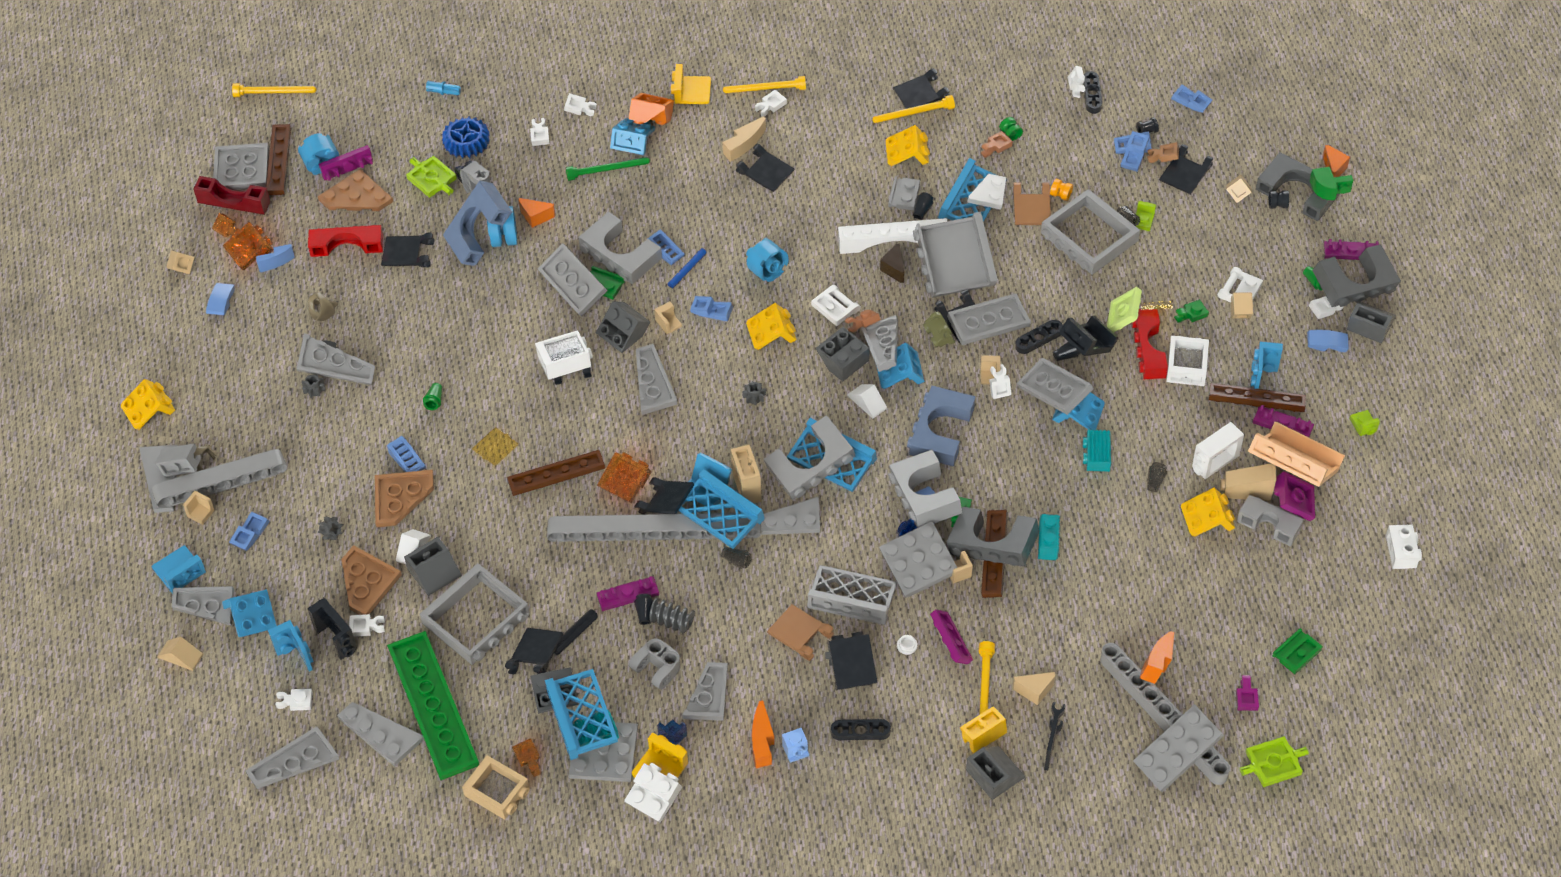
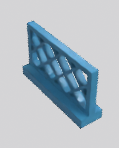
[938,158,1006,222]
[787,418,877,492]
[679,469,765,549]
[545,669,618,760]

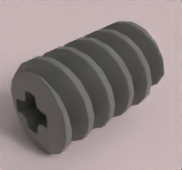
[650,597,695,633]

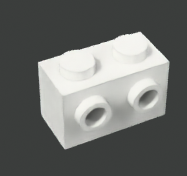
[1386,525,1422,569]

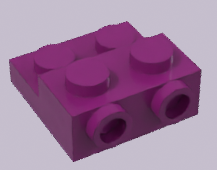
[1274,471,1315,521]

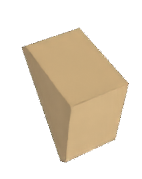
[157,637,203,671]
[1013,672,1055,705]

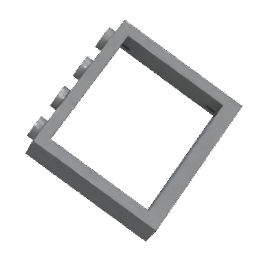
[1041,189,1140,275]
[420,563,530,665]

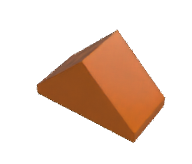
[1323,145,1350,177]
[518,198,555,228]

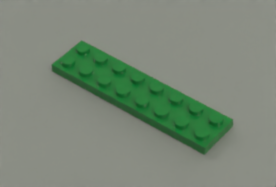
[387,631,479,781]

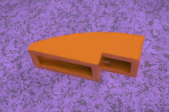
[1140,631,1174,684]
[752,700,775,768]

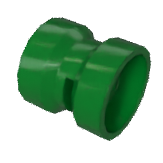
[999,117,1023,141]

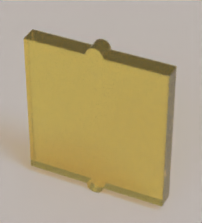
[1140,301,1173,310]
[472,427,518,466]

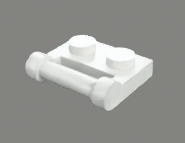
[1217,267,1263,302]
[811,285,861,326]

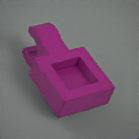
[1236,675,1259,711]

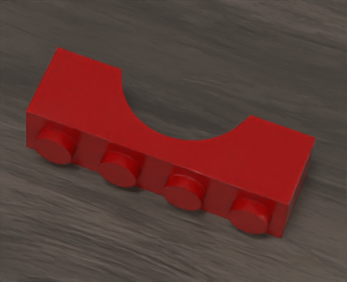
[308,225,383,257]
[1131,308,1168,380]

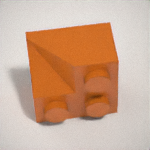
[629,93,674,125]

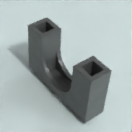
[1255,152,1340,221]
[1312,244,1401,307]
[947,507,1040,567]

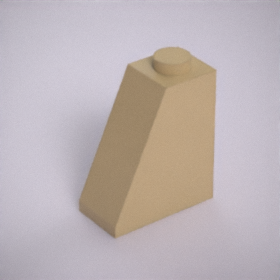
[1220,463,1276,501]

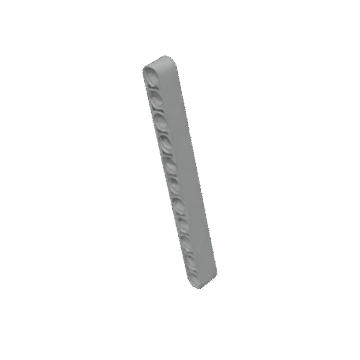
[547,513,761,542]

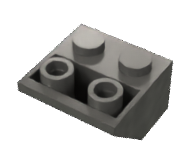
[596,301,650,353]
[1347,302,1396,343]
[816,327,869,382]
[404,537,462,596]
[530,667,579,714]
[966,746,1025,800]

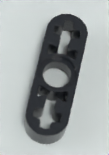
[1083,71,1102,114]
[1015,320,1063,354]
[831,719,891,741]

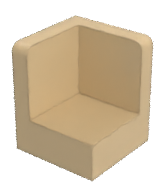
[1226,175,1252,203]
[167,250,194,274]
[1231,292,1253,318]
[654,301,682,334]
[981,355,1000,384]
[183,491,215,525]
[950,551,973,584]

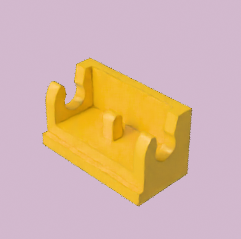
[960,706,1007,753]

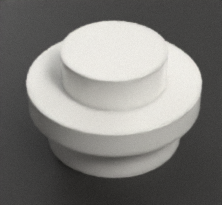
[897,635,917,655]

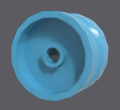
[487,206,517,247]

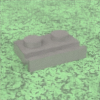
[888,176,920,211]

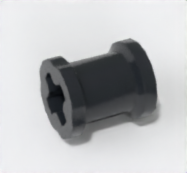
[1136,117,1159,133]

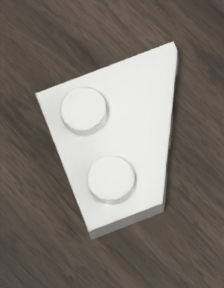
[967,174,1006,210]

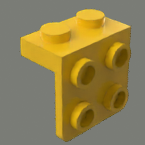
[671,64,711,104]
[885,125,930,166]
[746,303,797,350]
[121,379,175,430]
[1181,487,1235,537]
[632,732,688,778]

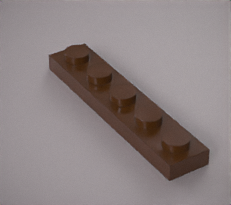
[266,124,291,195]
[1209,383,1306,412]
[507,450,605,496]
[981,510,1008,598]

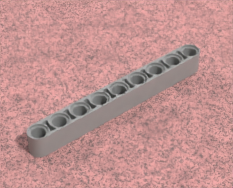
[1100,643,1230,785]

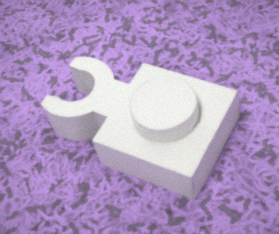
[1068,66,1085,98]
[755,90,787,117]
[564,93,597,116]
[530,118,550,146]
[1309,296,1343,319]
[989,364,1011,399]
[349,614,385,637]
[275,689,313,711]

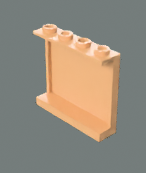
[1248,421,1345,487]

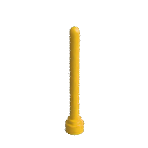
[723,76,806,93]
[232,83,317,97]
[872,95,955,123]
[979,641,995,715]

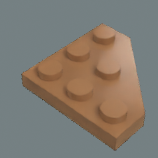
[318,169,393,211]
[375,470,434,528]
[341,545,402,615]

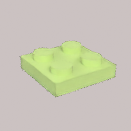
[1107,287,1142,333]

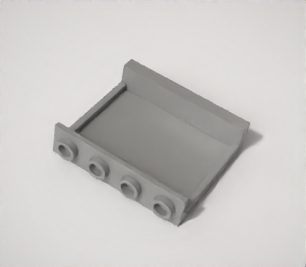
[913,212,998,298]

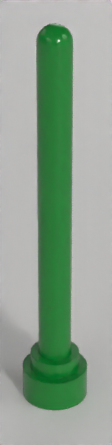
[565,157,650,181]

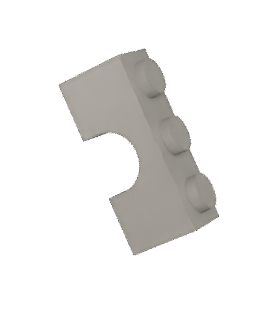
[1237,494,1304,546]

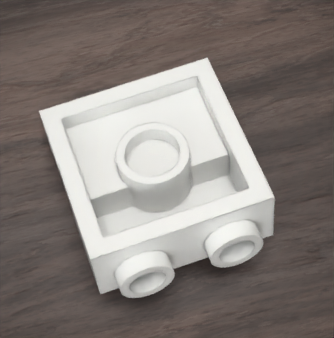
[624,763,682,823]

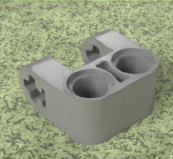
[460,161,491,193]
[628,638,680,690]

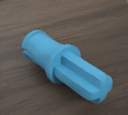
[426,80,461,95]

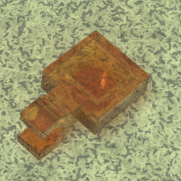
[212,213,245,239]
[512,738,541,777]

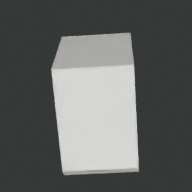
[847,384,887,419]
[396,529,431,565]

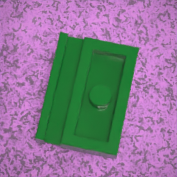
[590,266,625,300]
[1272,628,1323,675]

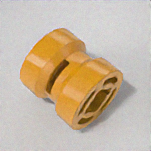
[1050,178,1073,201]

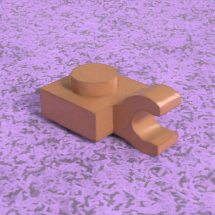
[981,131,1013,158]
[845,310,881,332]

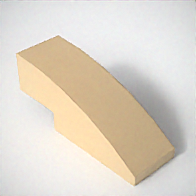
[722,116,766,162]

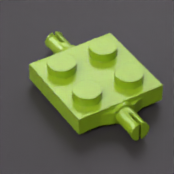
[406,155,457,198]
[1240,736,1309,787]

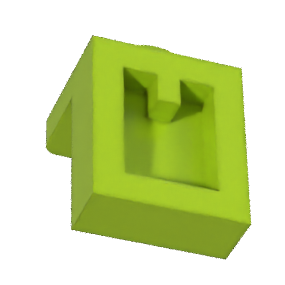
[1133,201,1156,231]
[1349,410,1380,436]

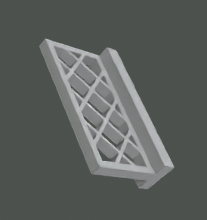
[807,565,897,625]

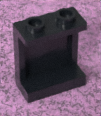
[1059,316,1118,356]
[307,598,357,660]
[827,631,878,691]

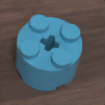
[298,133,339,175]
[746,238,789,282]

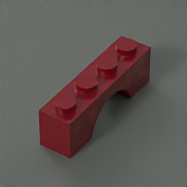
[193,176,271,215]

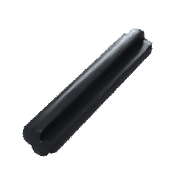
[554,609,598,655]

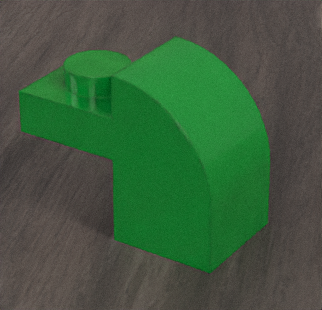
[1310,167,1354,200]

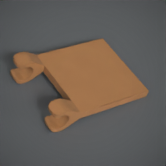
[1013,182,1051,225]
[767,604,834,661]

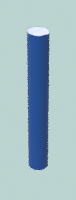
[668,248,707,288]

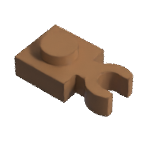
[1147,142,1179,163]

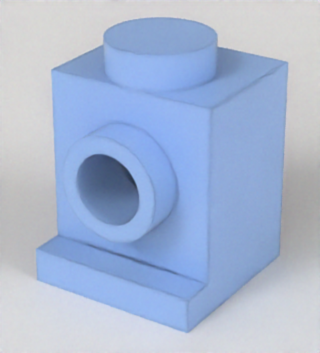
[782,728,809,763]

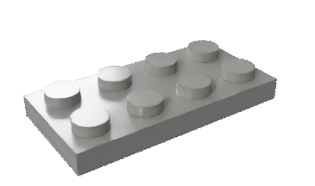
[538,243,607,317]
[947,293,1031,345]
[1017,358,1094,415]
[1133,704,1224,792]

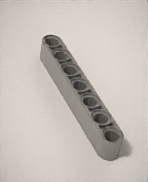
[151,449,287,508]

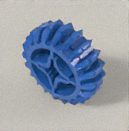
[442,116,490,159]

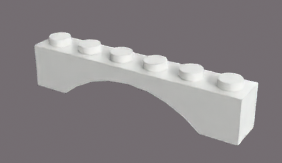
[838,218,947,254]

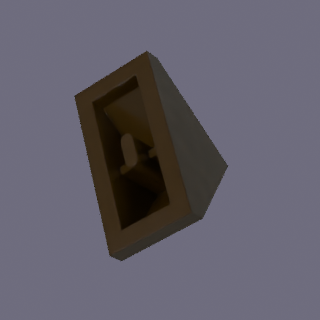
[880,243,904,283]

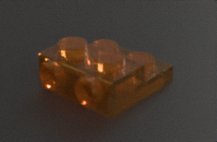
[223,222,274,271]
[597,452,652,503]

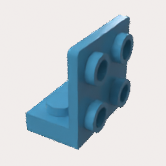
[610,118,655,155]
[1250,341,1283,389]
[876,343,925,389]
[1052,392,1105,430]
[688,452,732,506]
[151,545,206,594]
[222,589,277,637]
[268,620,314,672]

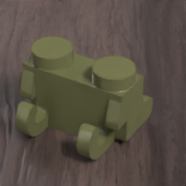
[923,312,955,348]

